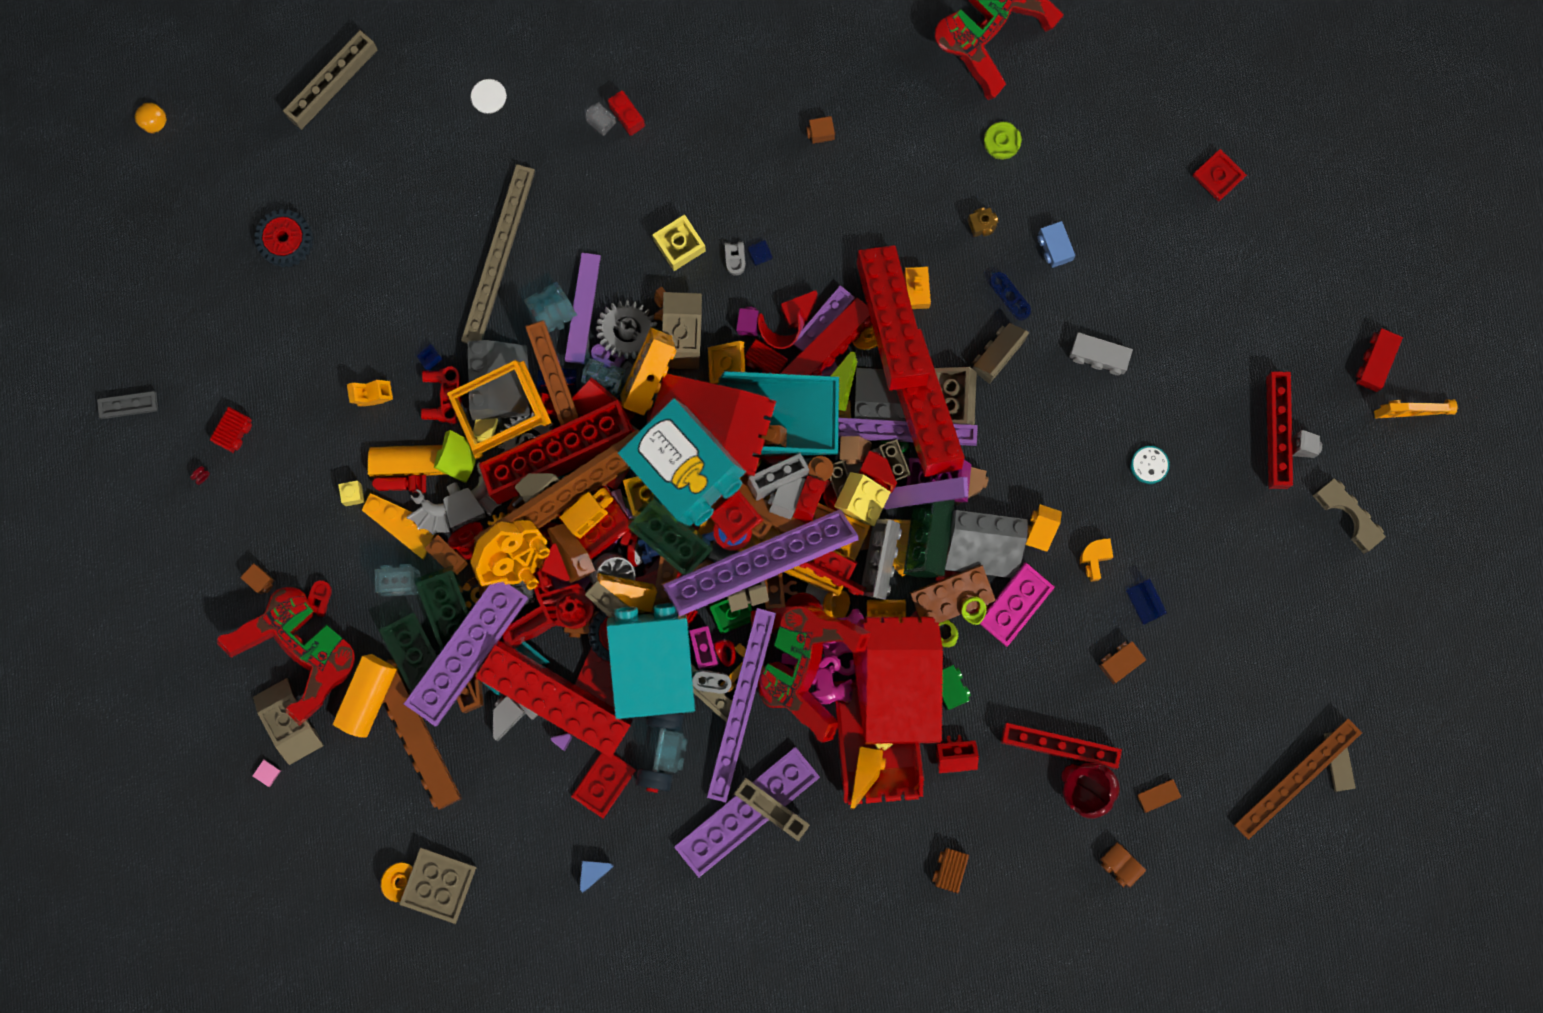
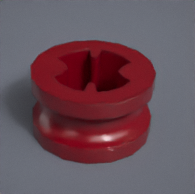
[190,466,210,485]

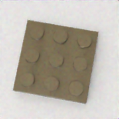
[399,848,476,924]

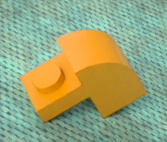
[347,380,393,406]
[1080,538,1113,582]

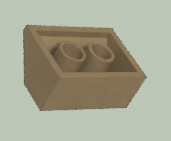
[972,323,1029,384]
[934,367,977,425]
[515,474,561,521]

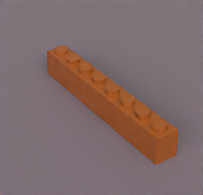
[383,659,462,809]

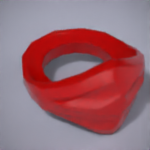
[714,639,736,667]

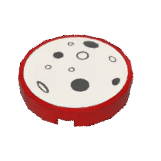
[627,528,646,567]

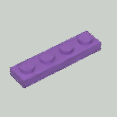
[793,286,855,352]

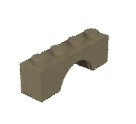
[1313,478,1386,554]
[734,778,810,841]

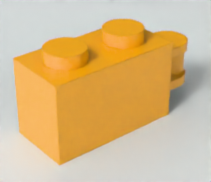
[560,488,613,539]

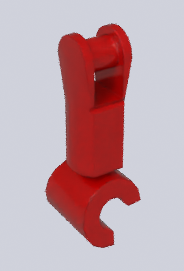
[372,475,426,494]

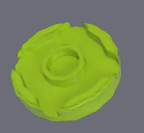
[984,122,1022,159]

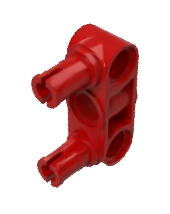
[421,366,462,424]

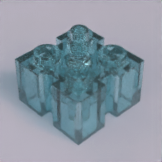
[524,281,577,332]
[580,359,626,401]

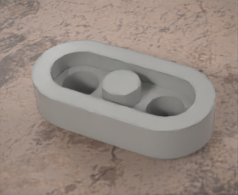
[692,670,731,694]

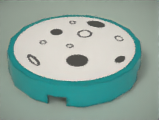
[1131,446,1169,484]

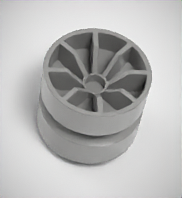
[588,550,635,584]

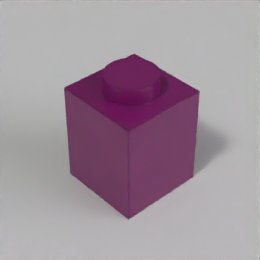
[736,307,759,337]

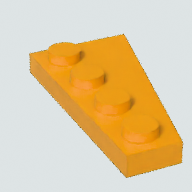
[362,493,436,560]

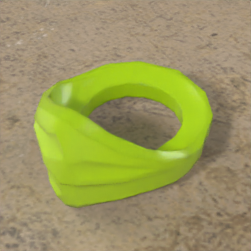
[961,596,986,625]
[939,620,958,647]

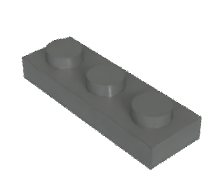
[97,391,158,419]

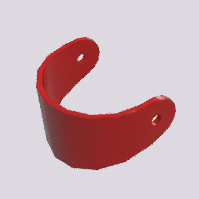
[758,308,805,349]

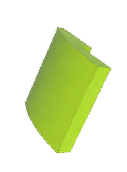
[434,430,477,483]

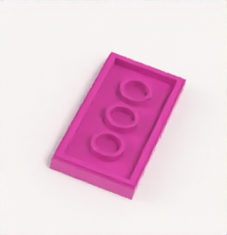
[980,562,1055,647]

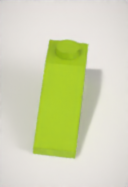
[831,352,858,411]

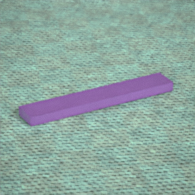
[565,253,601,364]
[883,477,968,510]

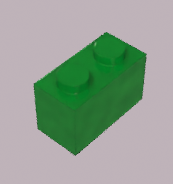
[942,665,971,711]

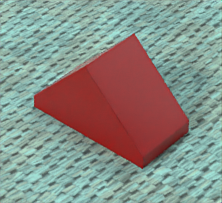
[539,543,570,581]

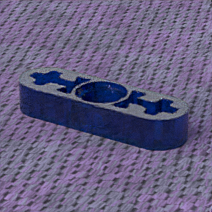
[990,272,1031,320]

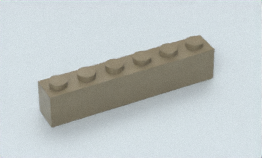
[283,30,378,130]

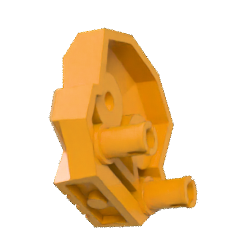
[470,521,550,589]

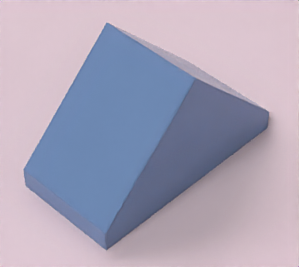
[580,861,614,893]

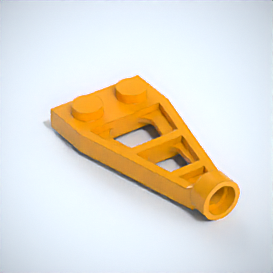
[1374,399,1457,418]

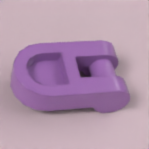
[591,344,626,374]

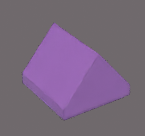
[551,733,572,751]

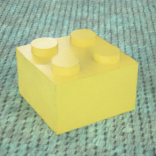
[653,215,706,271]
[834,472,891,526]

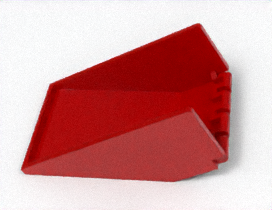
[649,374,776,478]
[853,617,943,744]
[833,680,924,805]

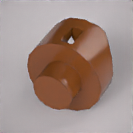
[807,456,833,481]

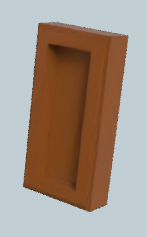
[1137,779,1181,813]

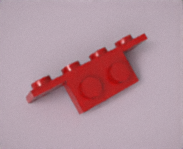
[799,550,866,596]

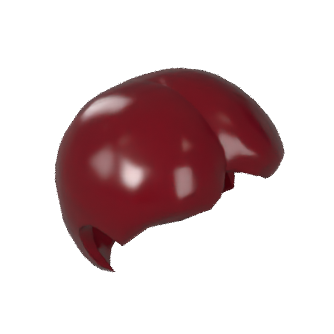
[1061,763,1120,819]

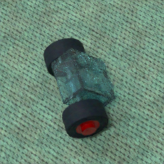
[636,713,688,793]

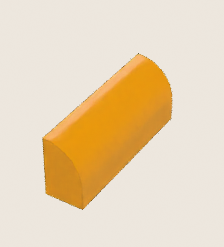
[368,445,447,477]
[333,654,397,737]

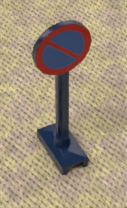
[638,524,752,565]

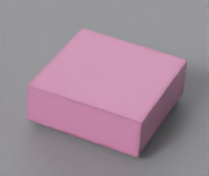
[253,760,281,787]

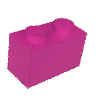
[690,626,718,670]

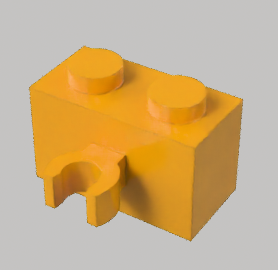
[903,267,931,309]
[1026,504,1062,552]

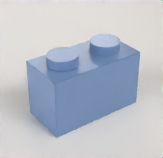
[1037,221,1075,268]

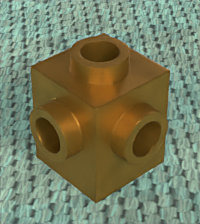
[968,207,998,237]

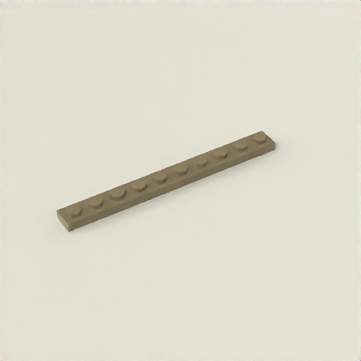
[461,164,535,344]
[585,580,733,723]

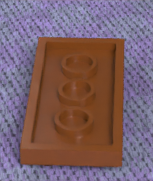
[909,564,996,623]

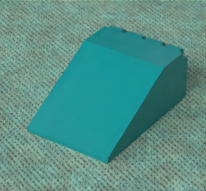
[718,371,839,457]

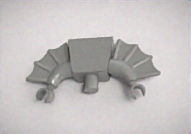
[407,462,502,535]

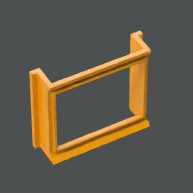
[447,360,552,459]

